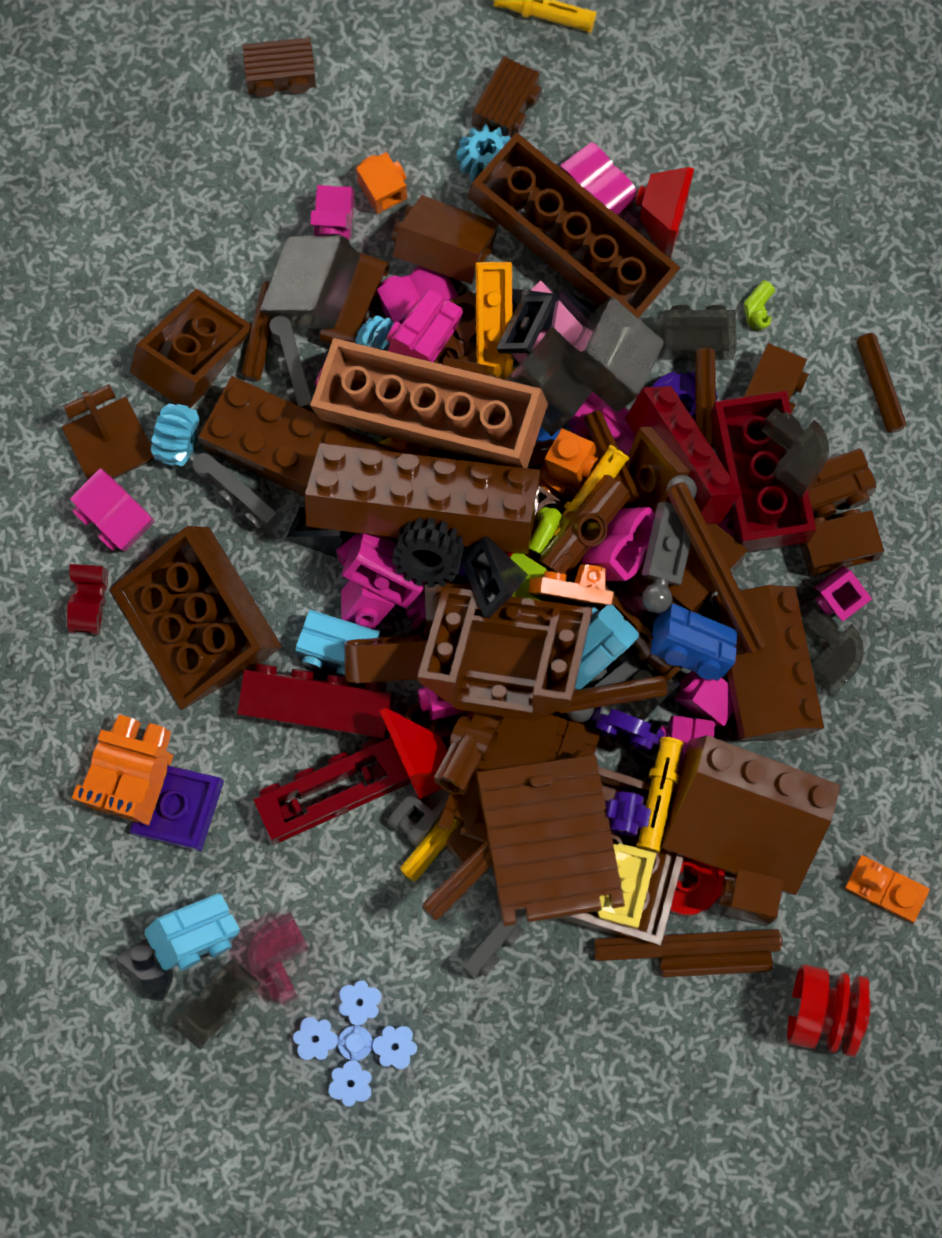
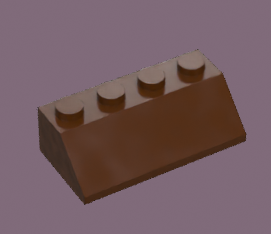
[712,585,824,740]

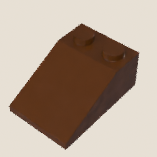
[129,289,252,408]

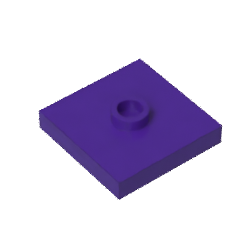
[130,765,224,852]

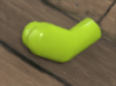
[743,280,776,331]
[529,507,562,555]

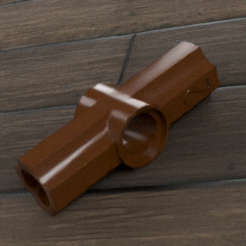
[536,475,631,578]
[434,711,505,795]

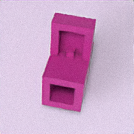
[310,185,355,244]

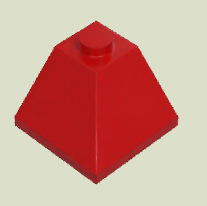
[635,167,694,259]
[380,708,450,799]

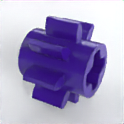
[605,792,651,836]

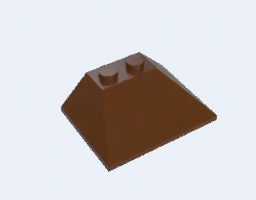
[417,586,592,721]

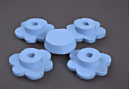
[293,980,417,1107]

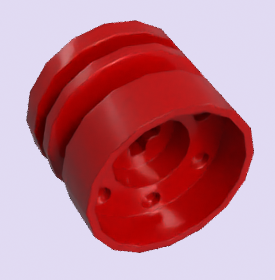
[786,964,871,1057]

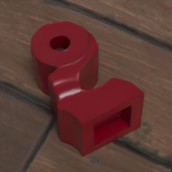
[67,564,109,635]

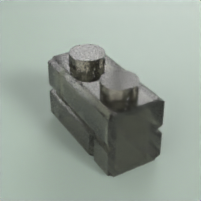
[662,305,737,360]

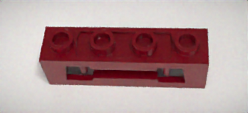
[253,737,410,845]

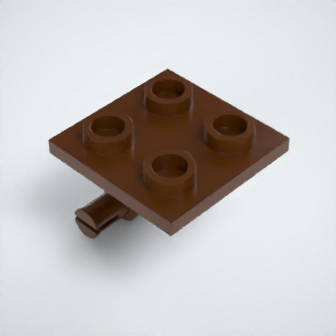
[62,384,155,480]

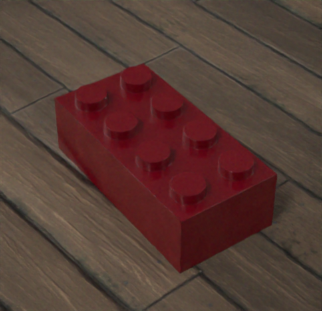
[710,390,817,552]

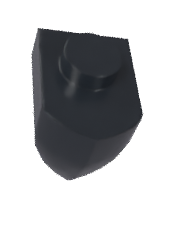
[116,938,173,1001]

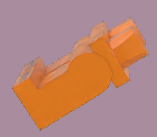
[71,714,174,826]

